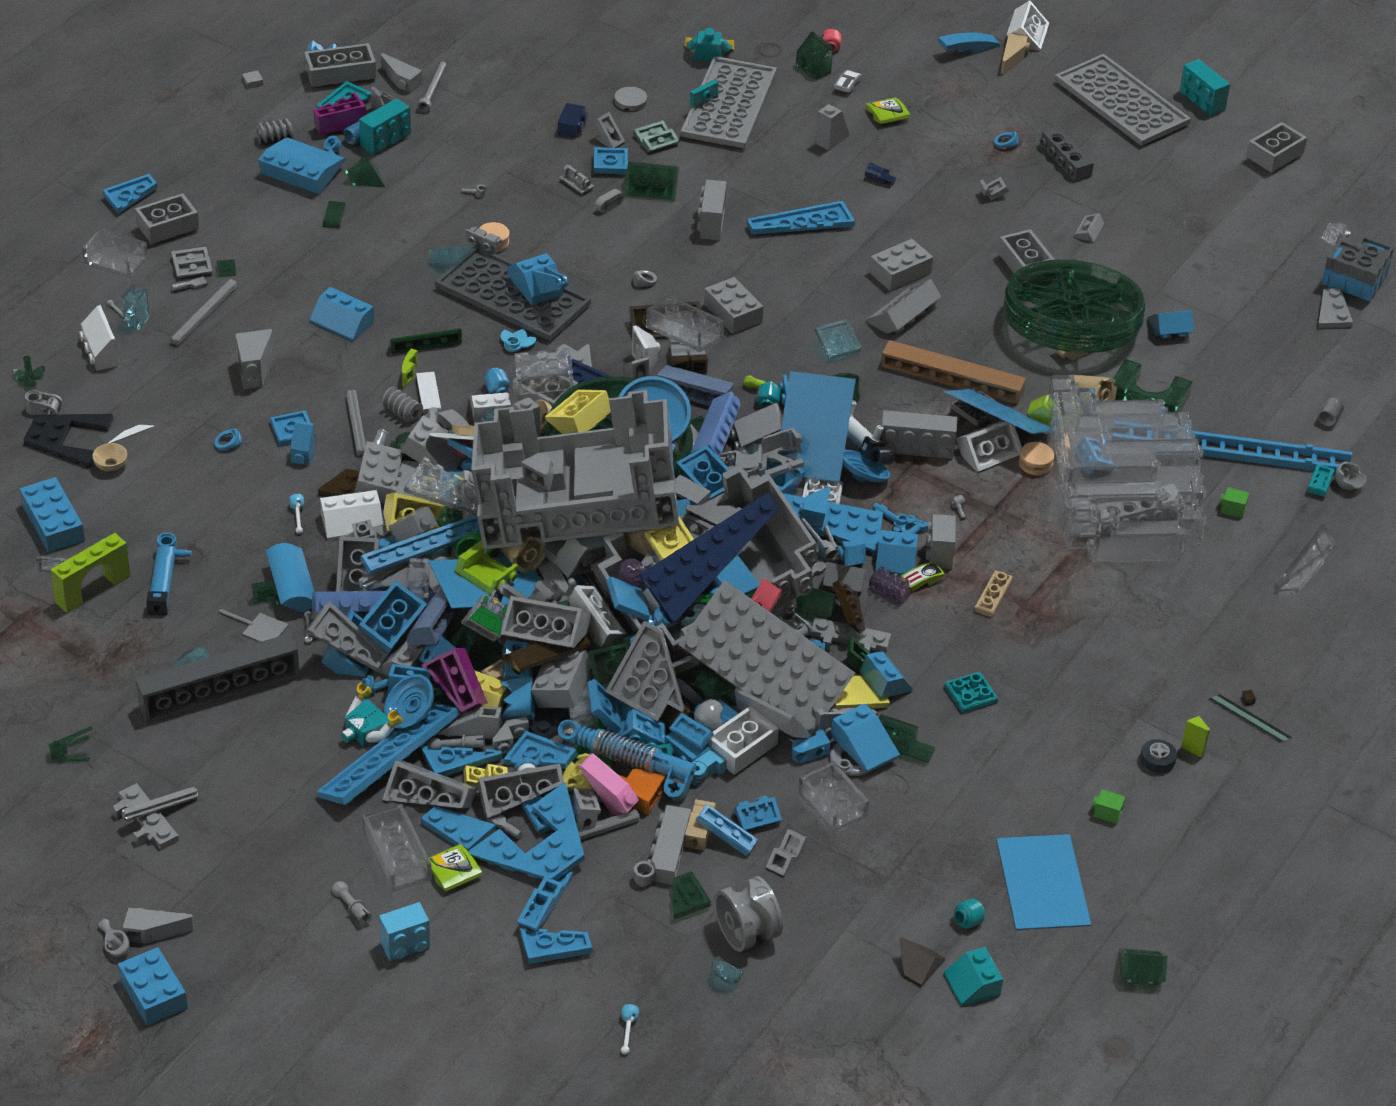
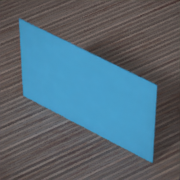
[778,371,856,482]
[944,389,1057,434]
[428,557,540,608]
[997,834,1091,929]

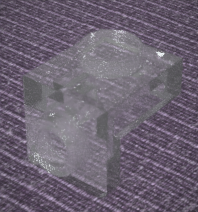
[1321,222,1351,245]

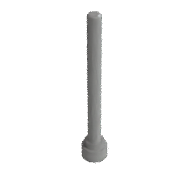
[417,62,446,113]

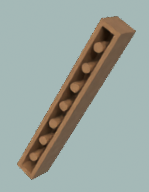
[881,340,1026,405]

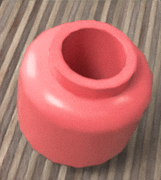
[821,29,842,53]

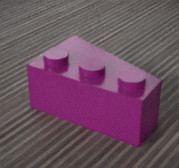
[313,92,367,135]
[422,648,488,712]

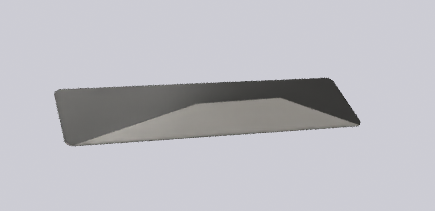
[99,417,155,444]

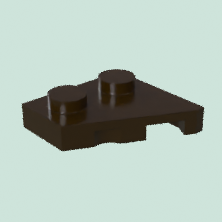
[318,469,359,497]

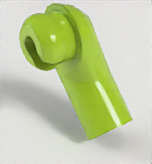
[743,375,766,389]

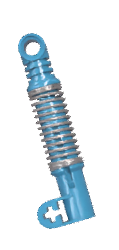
[558,719,696,802]

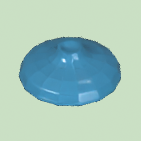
[843,450,890,483]
[384,674,434,728]

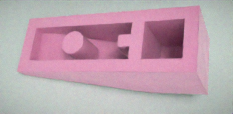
[579,753,639,815]

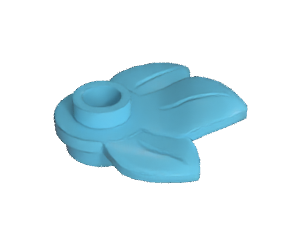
[501,329,536,352]

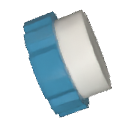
[514,757,538,772]

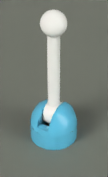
[289,494,304,534]
[621,1004,639,1055]

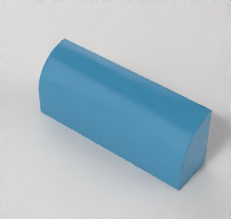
[266,543,314,614]

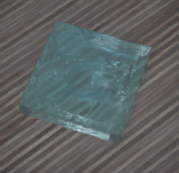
[814,318,862,360]

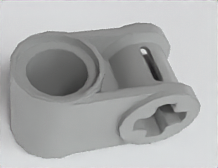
[25,390,63,415]
[778,611,813,637]

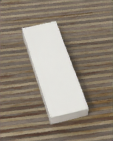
[416,372,441,414]

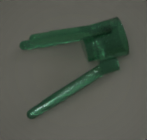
[48,726,93,763]

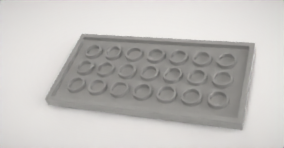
[1055,54,1191,146]
[681,56,777,149]
[677,580,855,737]

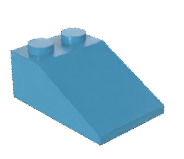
[676,445,730,500]
[831,703,900,773]

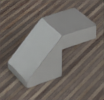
[766,829,808,876]

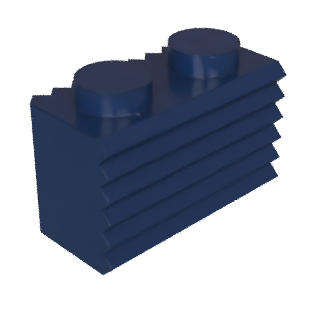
[558,103,588,137]

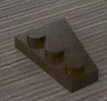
[832,579,865,634]

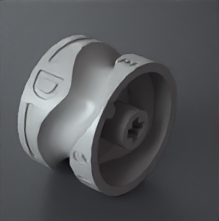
[714,876,783,952]

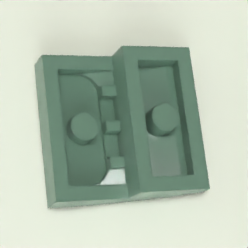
[633,120,680,152]

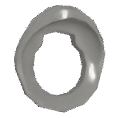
[633,270,657,287]

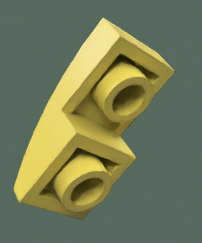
[463,764,508,788]

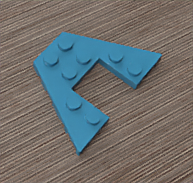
[468,782,585,881]

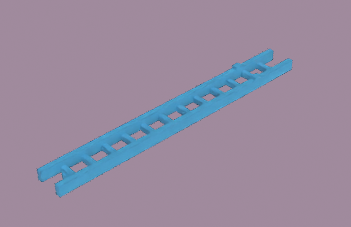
[1111,420,1352,474]

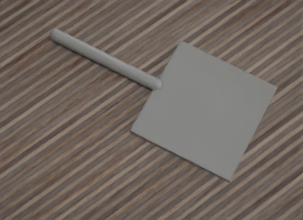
[219,609,289,642]

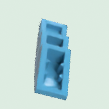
[938,33,1000,54]
[517,871,573,931]

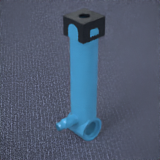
[146,533,192,615]

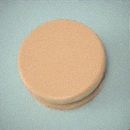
[479,222,509,253]
[1019,442,1054,476]

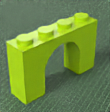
[51,533,131,613]

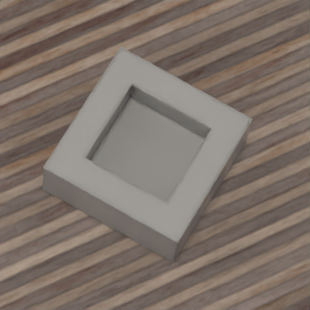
[242,71,263,88]

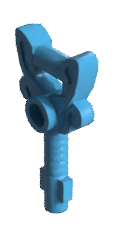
[872,503,928,534]

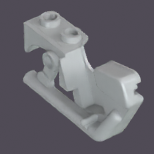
[720,427,804,479]

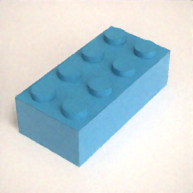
[19,477,85,553]

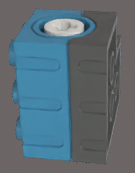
[1321,235,1395,301]

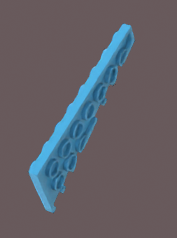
[782,493,883,556]

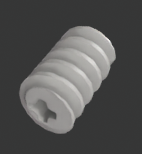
[257,118,294,144]
[382,387,423,423]

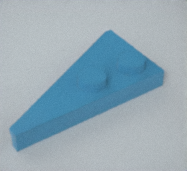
[421,746,502,776]

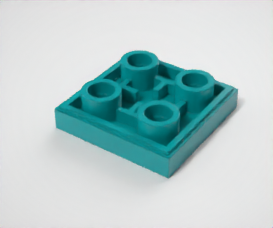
[944,672,998,714]

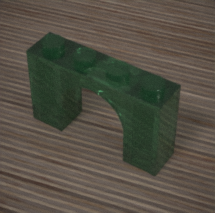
[1113,359,1193,420]

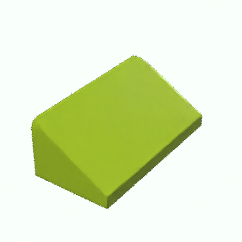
[1181,716,1210,758]

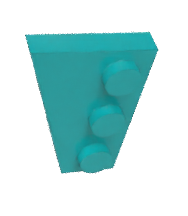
[316,81,371,108]

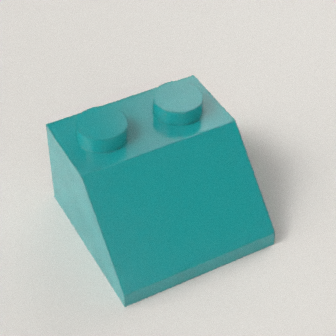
[944,947,1003,1007]

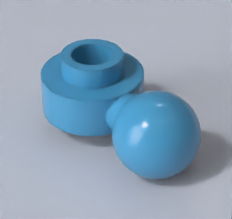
[323,136,341,154]

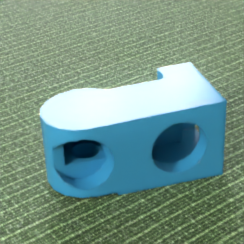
[792,729,830,763]

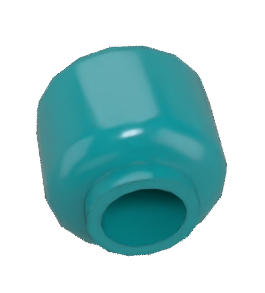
[756,382,781,408]
[953,899,985,929]

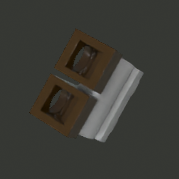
[670,333,708,374]

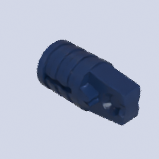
[865,162,896,184]

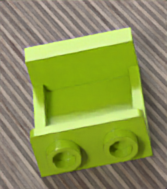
[454,541,518,595]

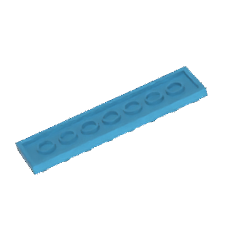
[316,702,460,805]

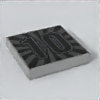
[951,388,995,427]

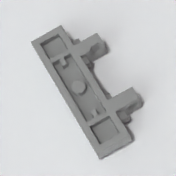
[810,617,891,653]
[112,783,179,850]

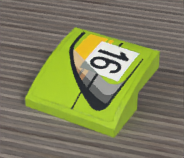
[866,97,910,124]
[424,844,483,892]

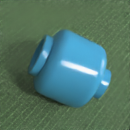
[484,368,510,394]

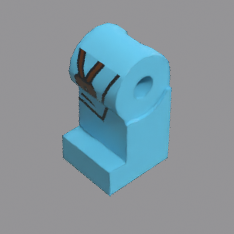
[691,748,726,786]

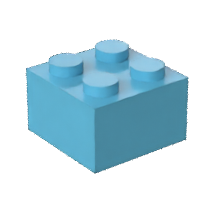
[379,902,430,961]

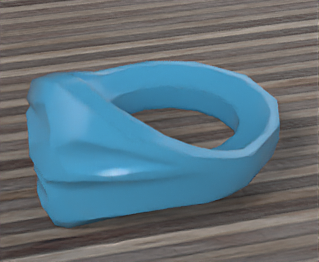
[994,131,1019,148]
[214,428,242,451]

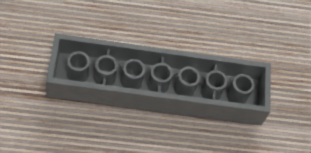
[135,633,300,723]

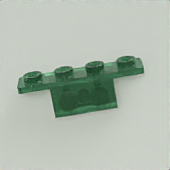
[879,714,935,763]

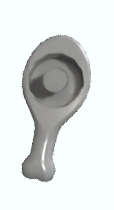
[98,918,129,957]

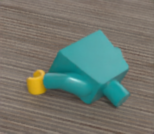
[684,28,734,61]

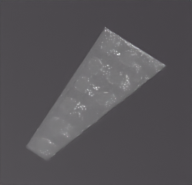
[404,457,478,516]

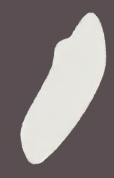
[429,433,474,440]

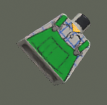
[461,590,508,642]

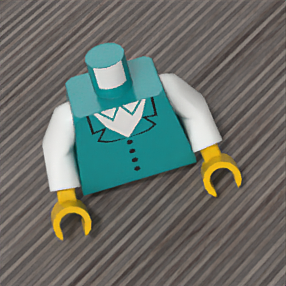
[341,682,403,746]

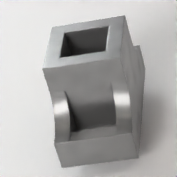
[527,580,565,603]

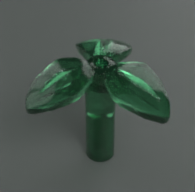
[12,356,45,387]

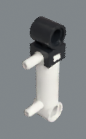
[847,400,895,465]

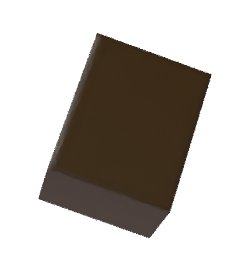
[1241,690,1256,705]

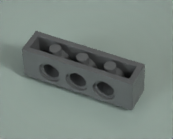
[1040,126,1094,181]

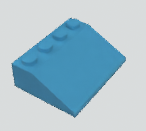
[258,137,345,195]

